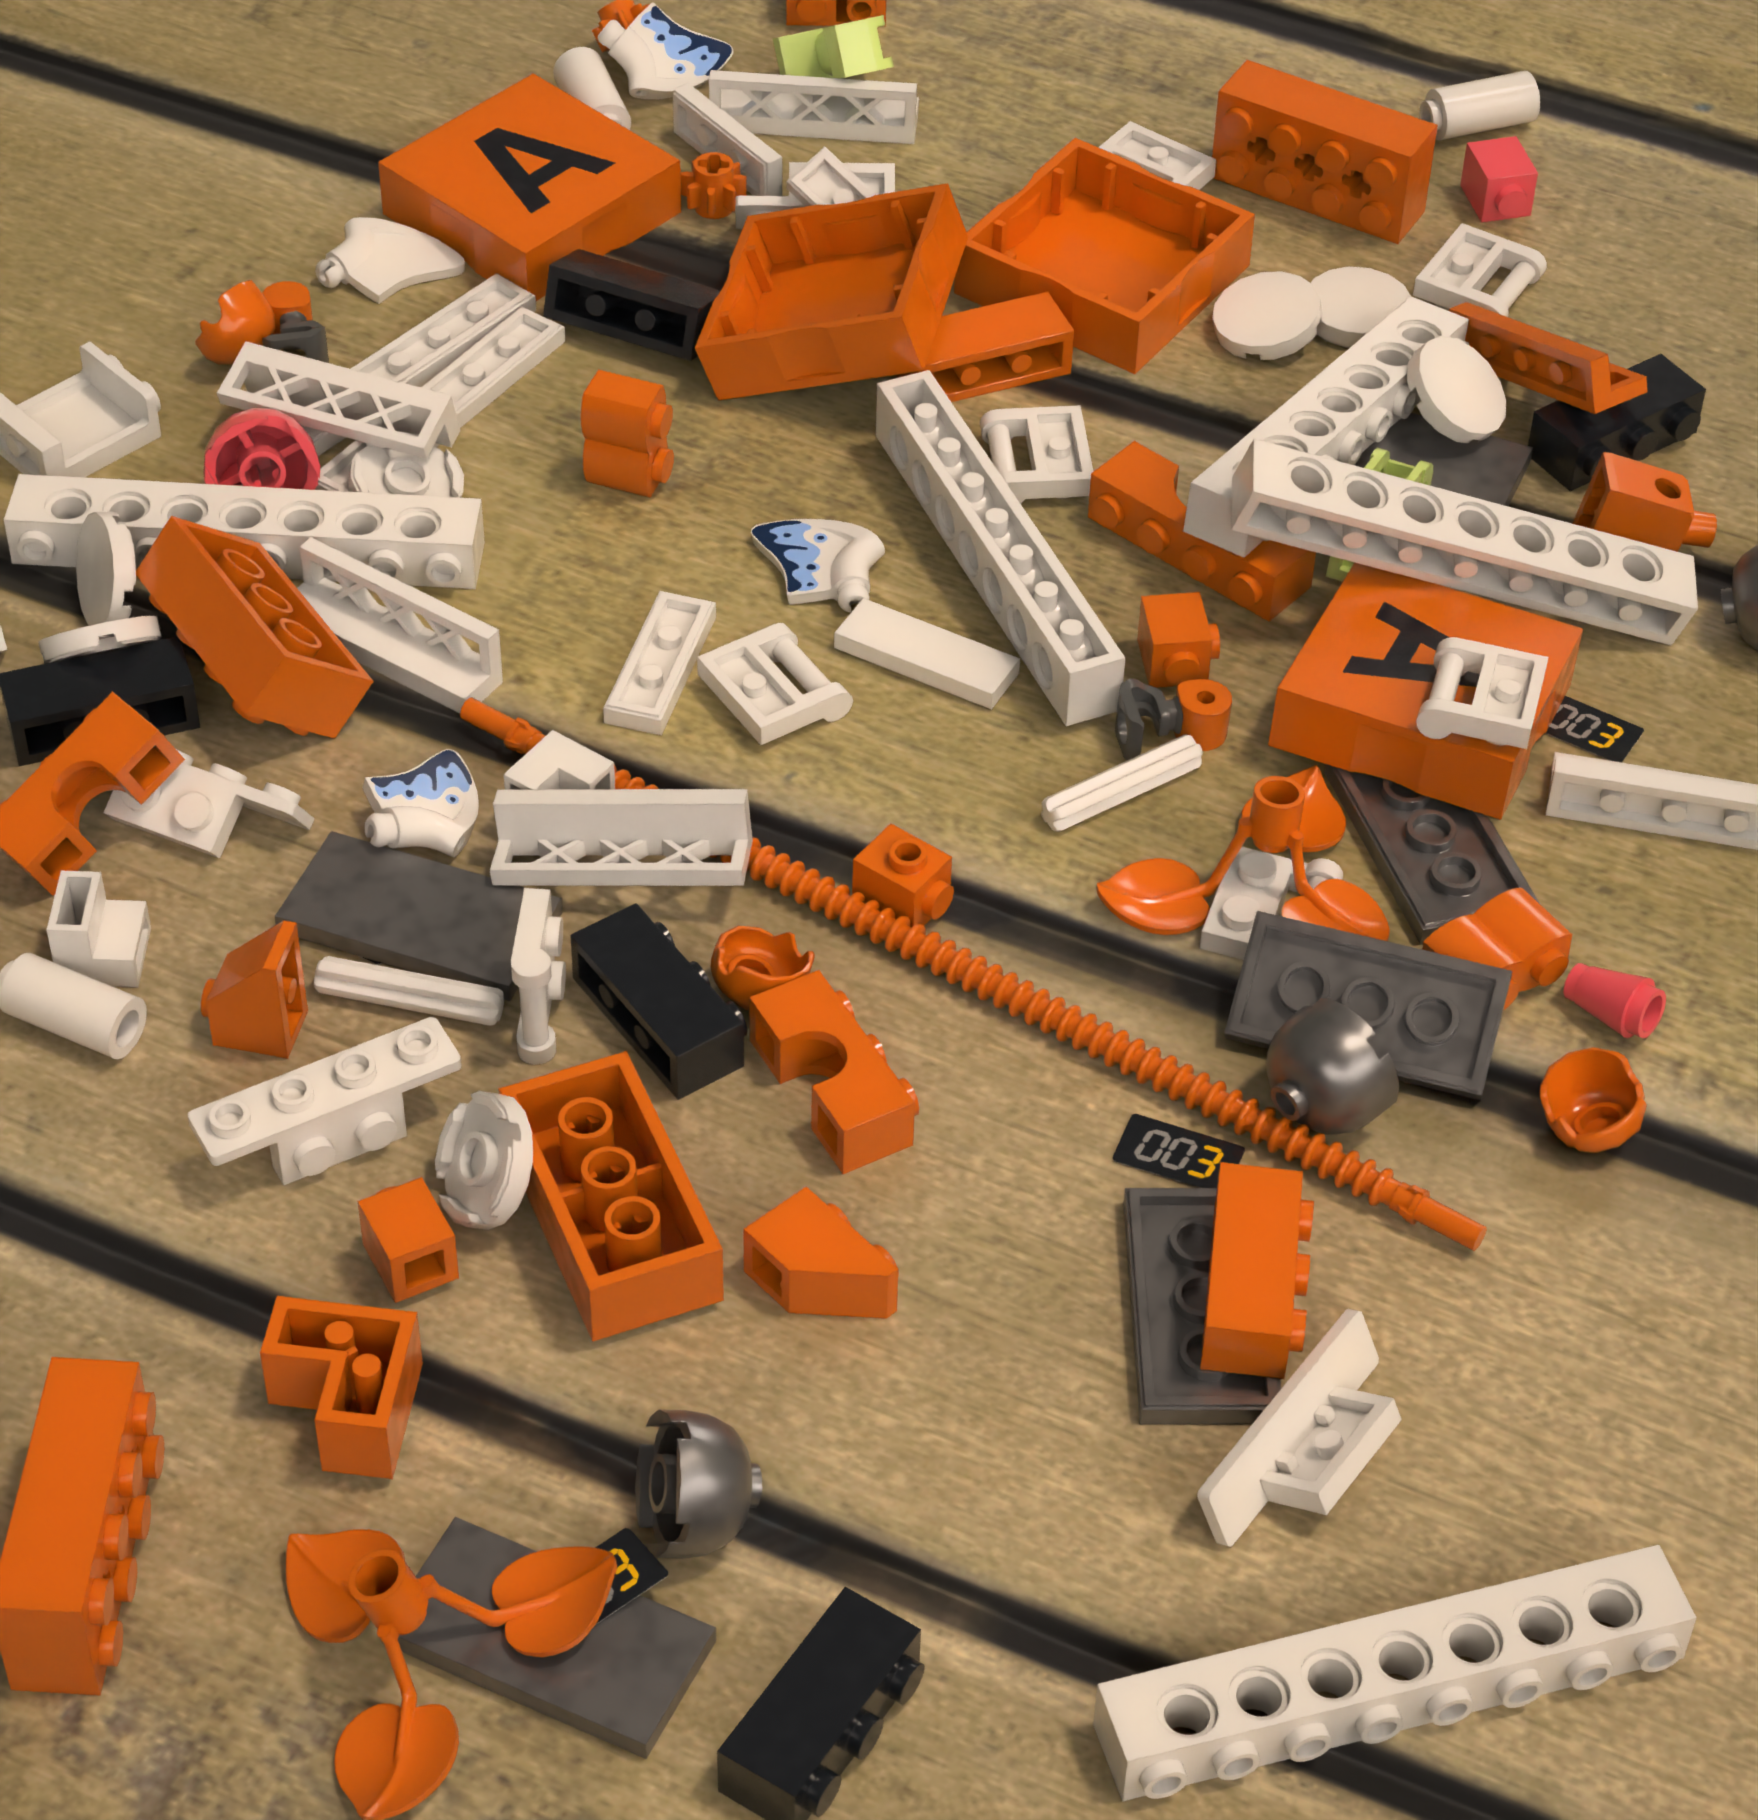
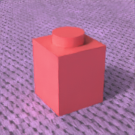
[1460,136,1538,223]

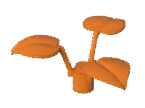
[1096,765,1390,941]
[286,1529,617,1820]

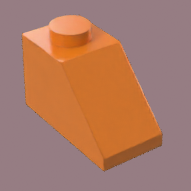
[201,920,308,1059]

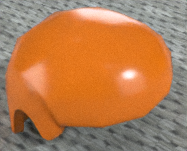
[195,280,275,365]
[710,925,815,1010]
[1540,1047,1647,1153]

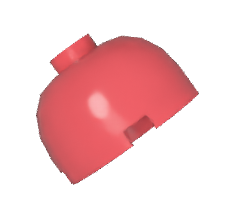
[203,408,321,490]

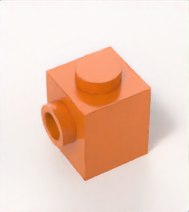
[1137,592,1220,688]
[852,824,954,927]
[357,1177,459,1303]

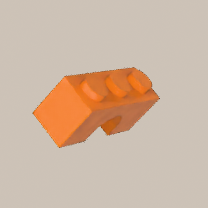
[0,691,185,896]
[749,970,919,1174]

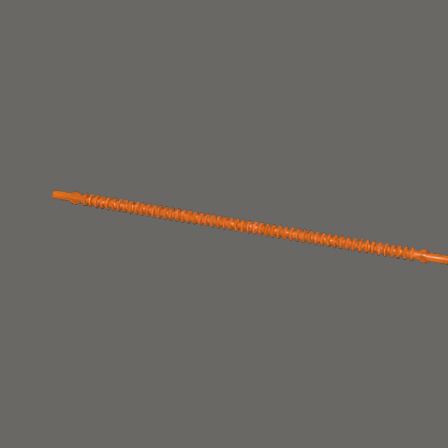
[460,697,1487,1251]

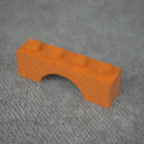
[1088,441,1316,622]

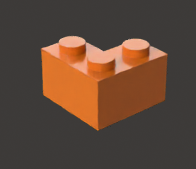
[260,1296,423,1479]

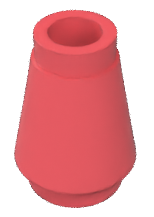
[1563,963,1666,1038]

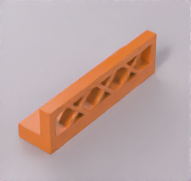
[1449,302,1648,414]

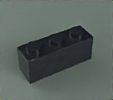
[543,249,720,361]
[1528,354,1706,492]
[0,636,200,766]
[570,903,748,1100]
[717,1587,925,1820]

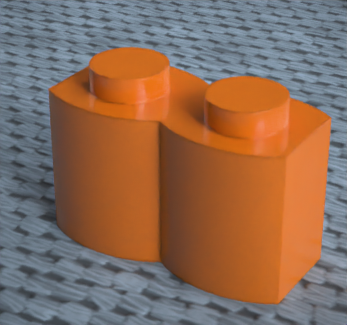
[581,369,674,498]
[1422,887,1573,1010]

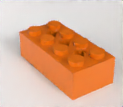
[1212,60,1438,244]
[136,516,374,739]
[498,1051,724,1342]
[0,1357,165,1696]

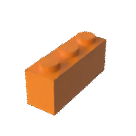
[897,291,1074,402]
[1200,1162,1314,1379]

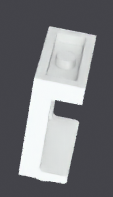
[0,341,161,477]

